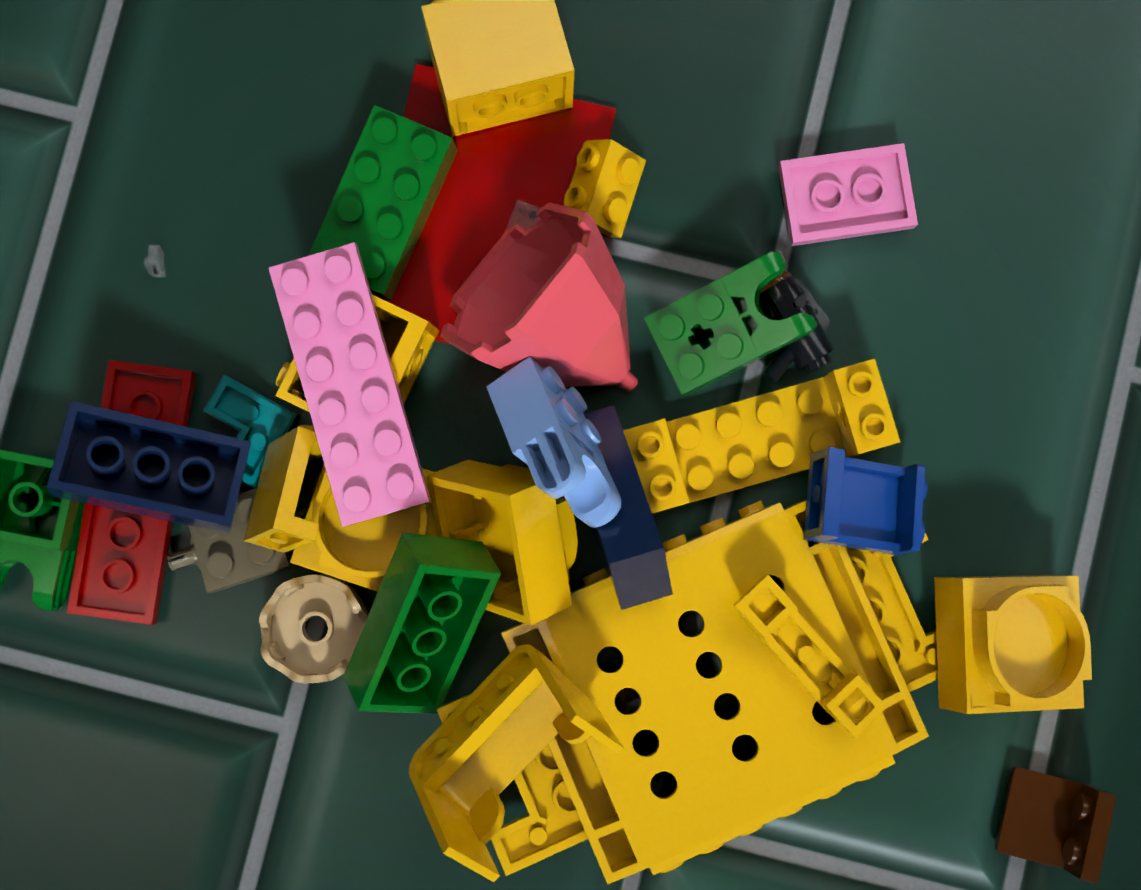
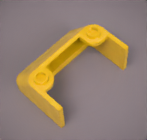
[409,644,624,882]

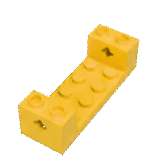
[623,359,900,514]

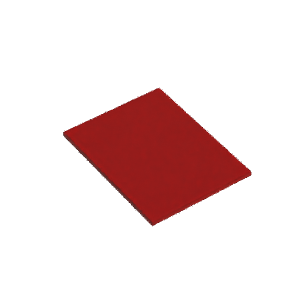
[371,64,616,344]

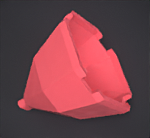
[440,202,638,392]

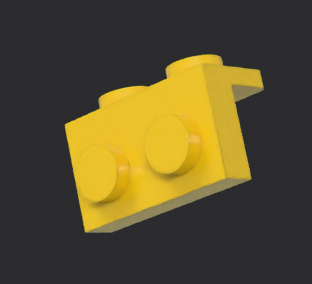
[563,139,646,238]

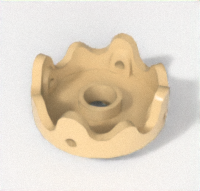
[259,574,369,684]

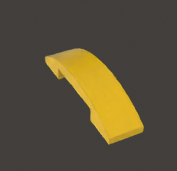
[734,574,887,739]

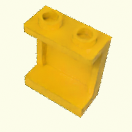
[243,425,322,553]

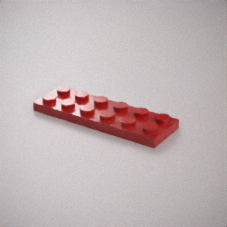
[67,360,197,625]

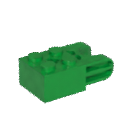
[644,252,818,395]
[0,449,85,612]

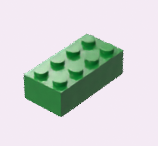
[308,105,458,301]
[344,532,501,714]

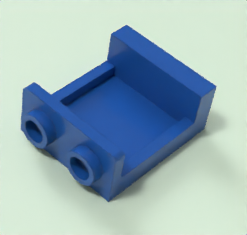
[803,447,928,556]

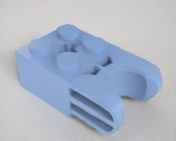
[486,356,621,528]

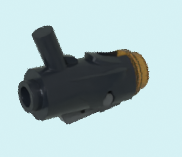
[759,271,835,383]

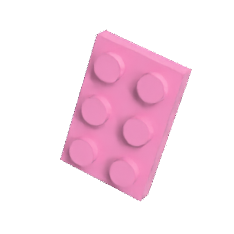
[778,143,918,246]

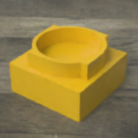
[427,460,578,626]
[290,464,438,592]
[934,575,1092,714]

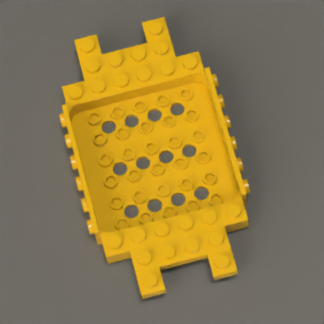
[437,499,938,884]

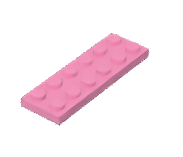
[268,242,431,527]

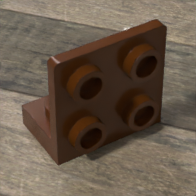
[995,766,1117,884]

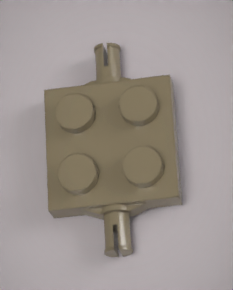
[167,488,307,593]

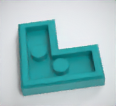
[203,375,300,488]

